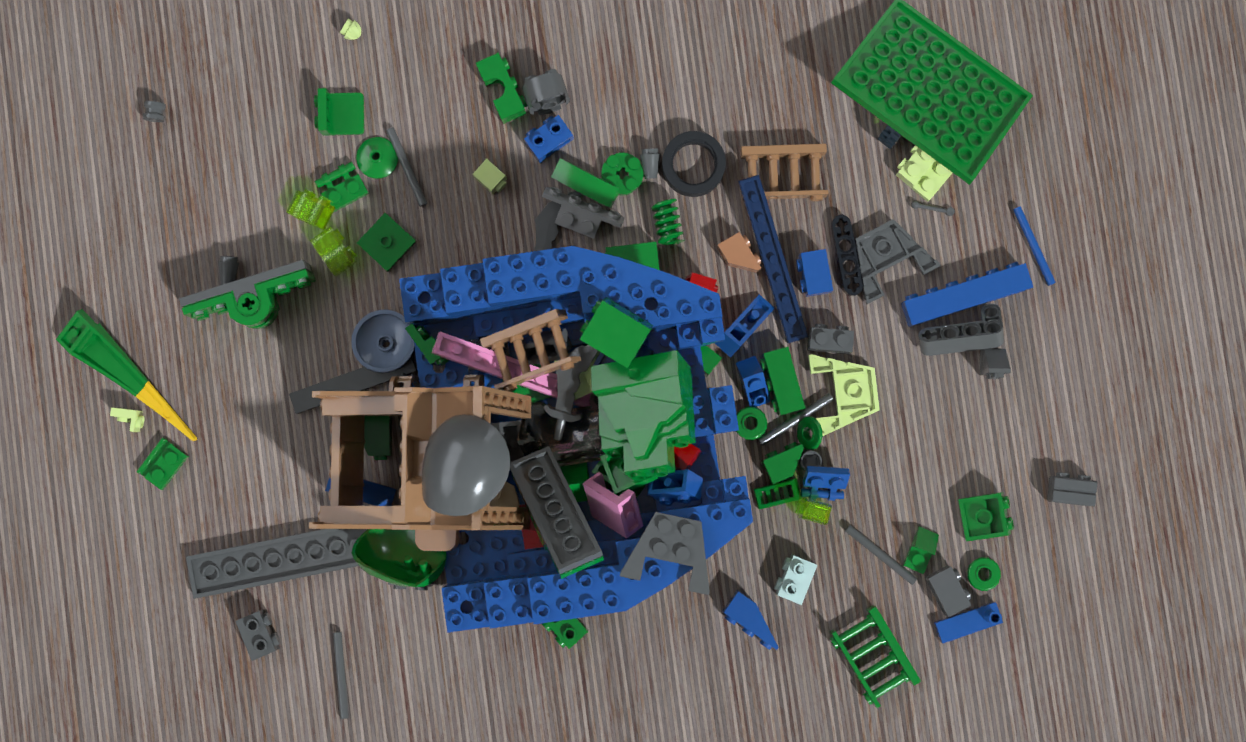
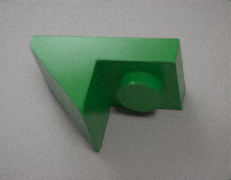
[902,526,939,574]

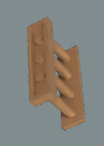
[740,144,828,201]
[480,309,581,392]

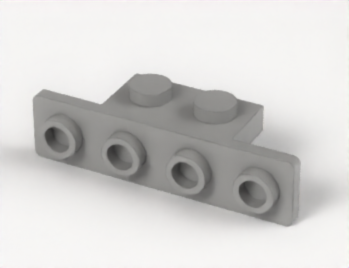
[542,187,624,239]

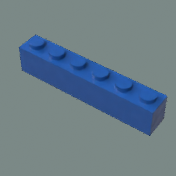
[901,262,1033,327]

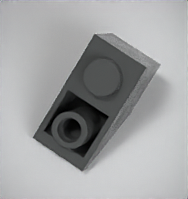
[980,348,1011,379]

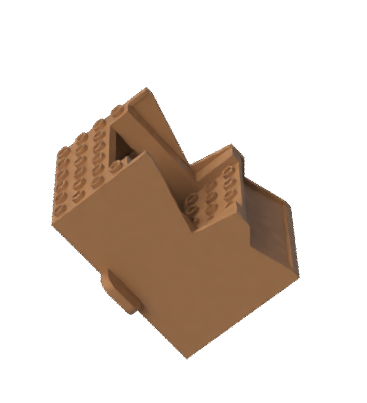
[309,375,531,551]

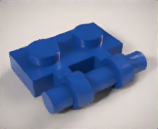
[800,466,850,501]

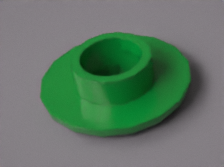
[736,406,767,440]
[797,416,823,450]
[967,557,1001,591]

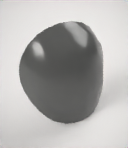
[422,414,510,516]

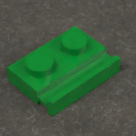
[137,438,189,490]

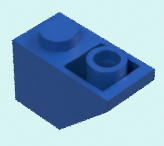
[736,356,771,407]

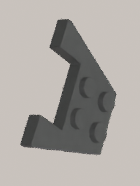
[855,219,941,304]
[620,512,710,595]

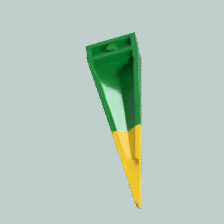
[56,309,198,441]

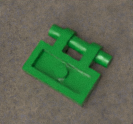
[315,162,369,213]

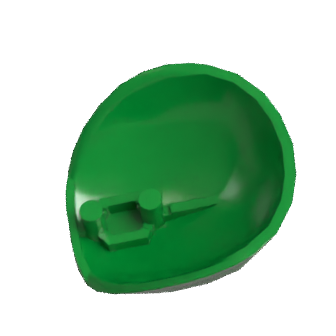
[351,529,447,587]

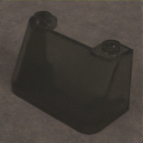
[517,393,605,467]

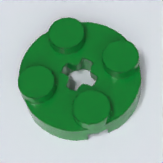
[601,153,643,196]

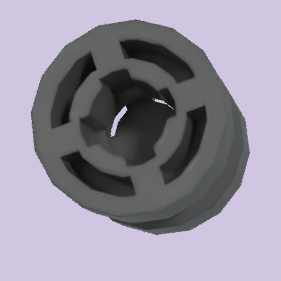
[798,451,822,471]

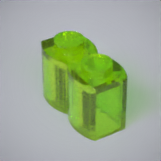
[286,189,335,230]
[310,226,357,276]
[795,498,832,525]

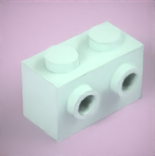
[774,554,817,605]

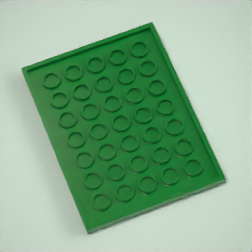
[831,0,1033,185]

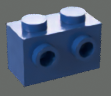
[524,115,574,163]
[796,249,833,297]
[648,469,703,505]

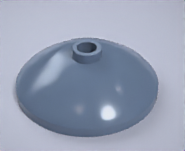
[351,310,415,373]

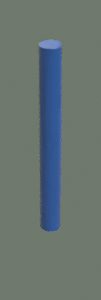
[1013,206,1056,286]

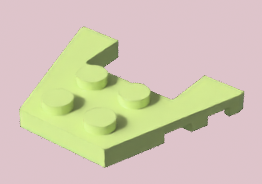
[808,354,880,436]

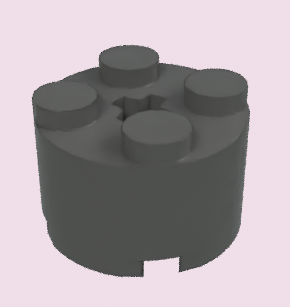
[522,69,570,115]

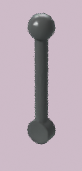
[911,201,955,216]

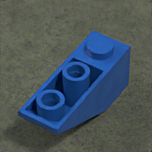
[723,590,779,650]

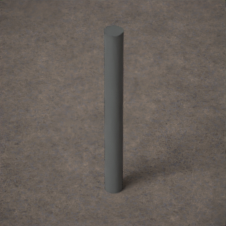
[386,127,428,207]
[758,393,833,446]
[845,525,917,585]
[333,632,349,719]

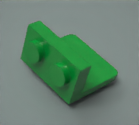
[314,88,365,136]

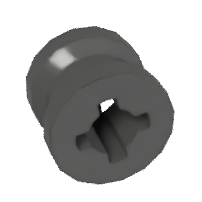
[143,101,166,122]

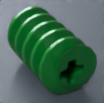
[651,199,685,245]

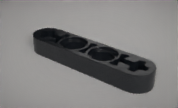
[831,215,863,296]

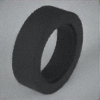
[662,131,726,197]

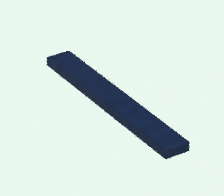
[738,175,808,343]

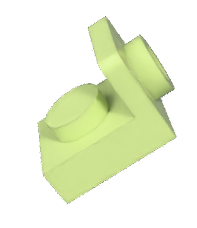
[110,407,145,432]

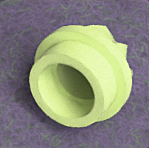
[340,18,361,40]

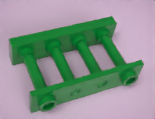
[829,605,921,708]

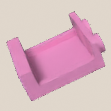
[583,472,643,539]

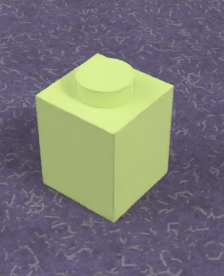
[473,159,507,194]

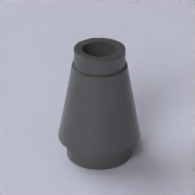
[640,148,660,179]
[218,256,239,285]

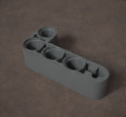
[918,304,1004,356]

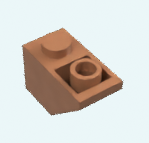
[716,232,762,273]

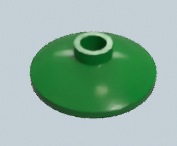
[356,137,398,179]

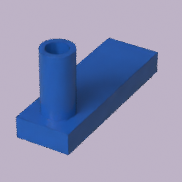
[934,602,1003,644]

